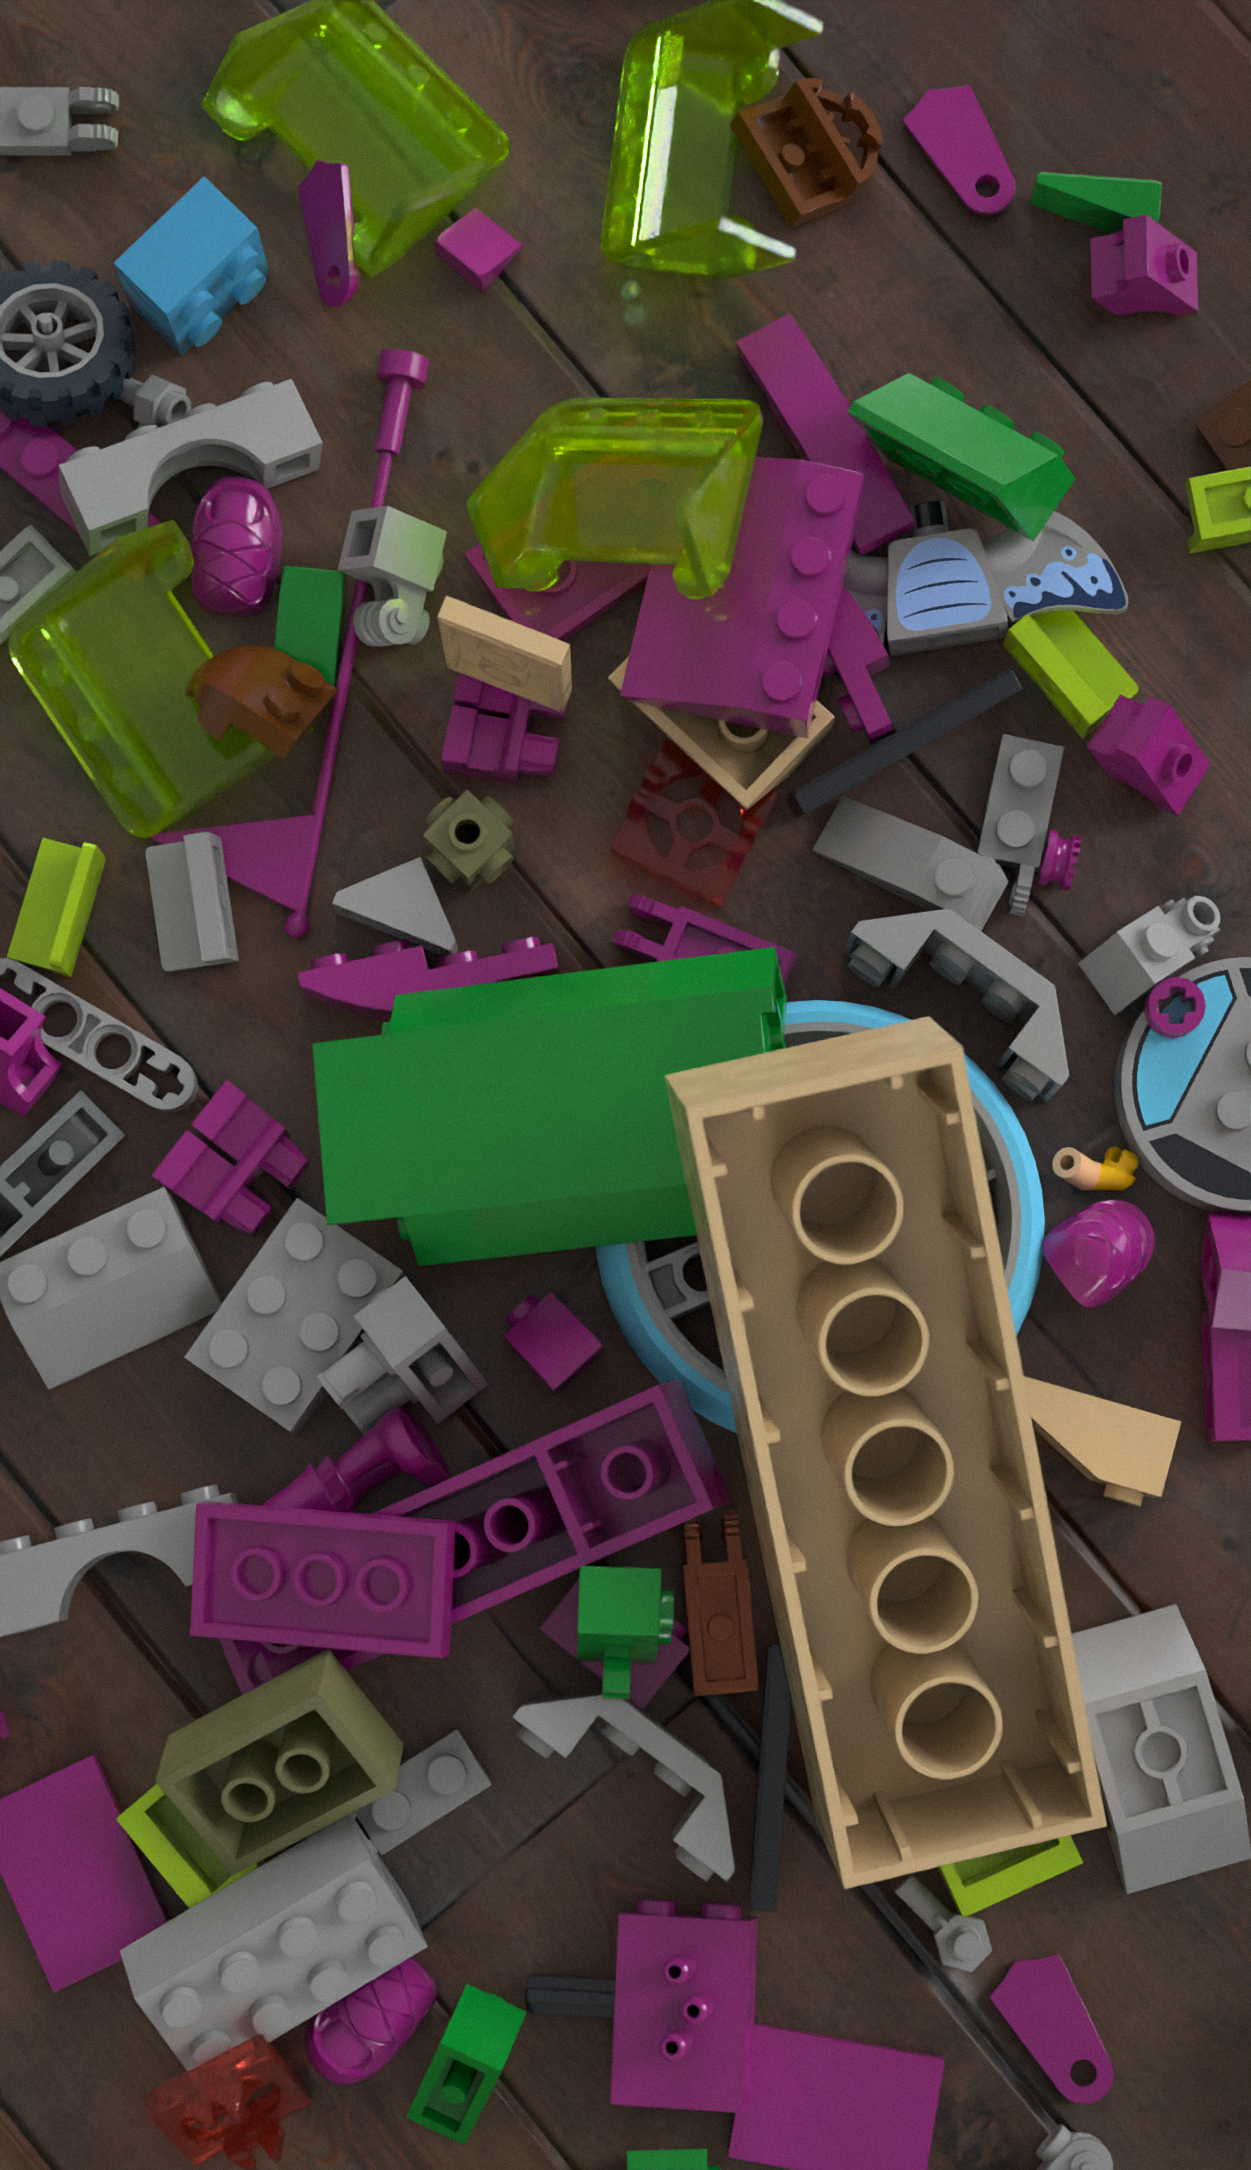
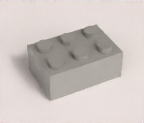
[184,1198,409,1435]

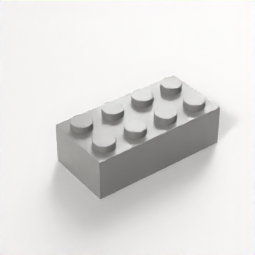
[120,1814,428,2085]

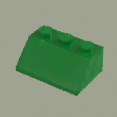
[847,373,1076,542]

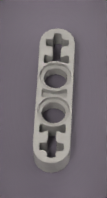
[0,958,198,1114]

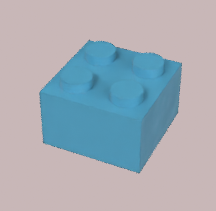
[114,177,269,356]

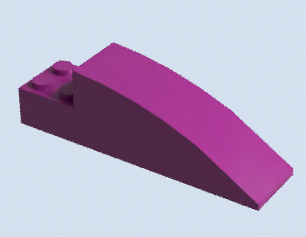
[219,1379,732,1695]

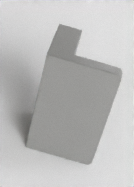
[146,831,239,972]

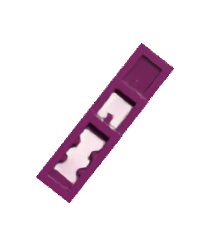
[735,313,916,556]

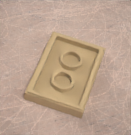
[437,596,572,712]

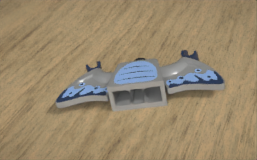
[843,501,1129,657]

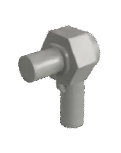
[118,375,191,429]
[894,1873,992,1972]

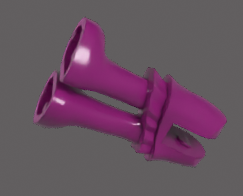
[262,1405,452,1513]

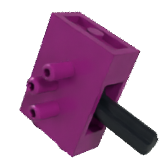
[525,1899,758,2113]

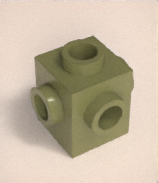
[423,790,515,892]

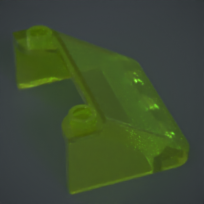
[201,0,511,278]
[466,398,763,599]
[9,520,314,838]

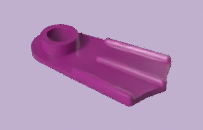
[903,85,1015,215]
[299,160,359,307]
[990,1954,1114,2104]

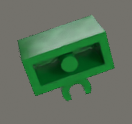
[577,1566,674,1700]

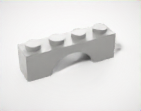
[58,379,323,556]
[0,1484,239,1637]

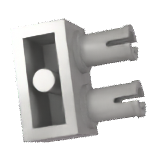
[317,1276,489,1435]

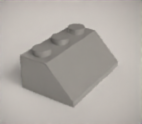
[0,1187,222,1390]

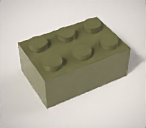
[155,1648,404,1875]

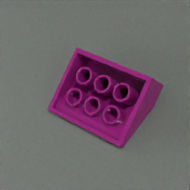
[620,452,864,739]

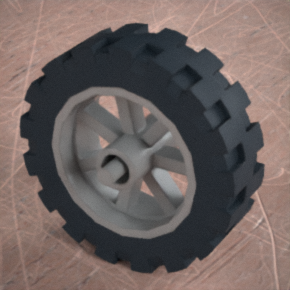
[0,261,135,427]

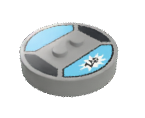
[1114,957,1251,1215]

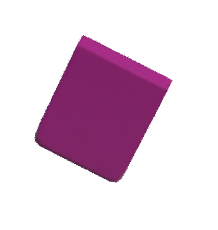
[434,207,522,293]

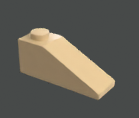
[1024,1376,1181,1506]

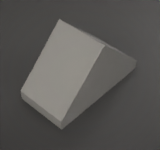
[332,857,458,957]

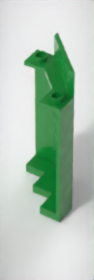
[312,947,787,1266]

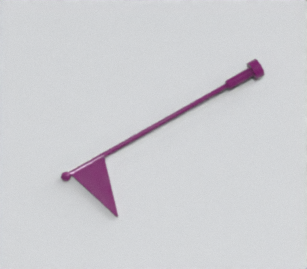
[151,349,430,938]

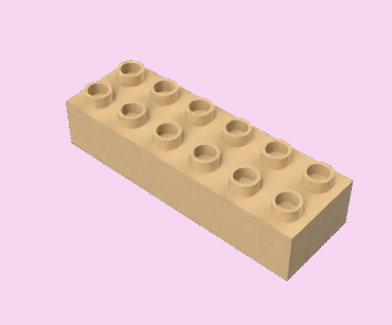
[664,1017,1107,1889]

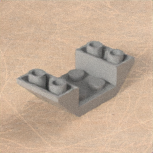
[843,908,1069,1102]
[1071,1604,1251,1894]
[513,1690,735,1881]

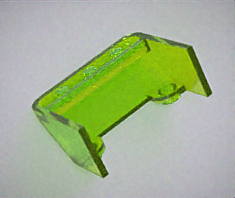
[601,0,823,279]

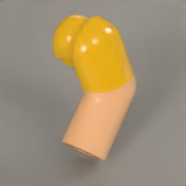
[1052,1146,1139,1191]

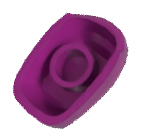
[191,476,283,617]
[1042,1200,1155,1308]
[305,1957,437,2085]

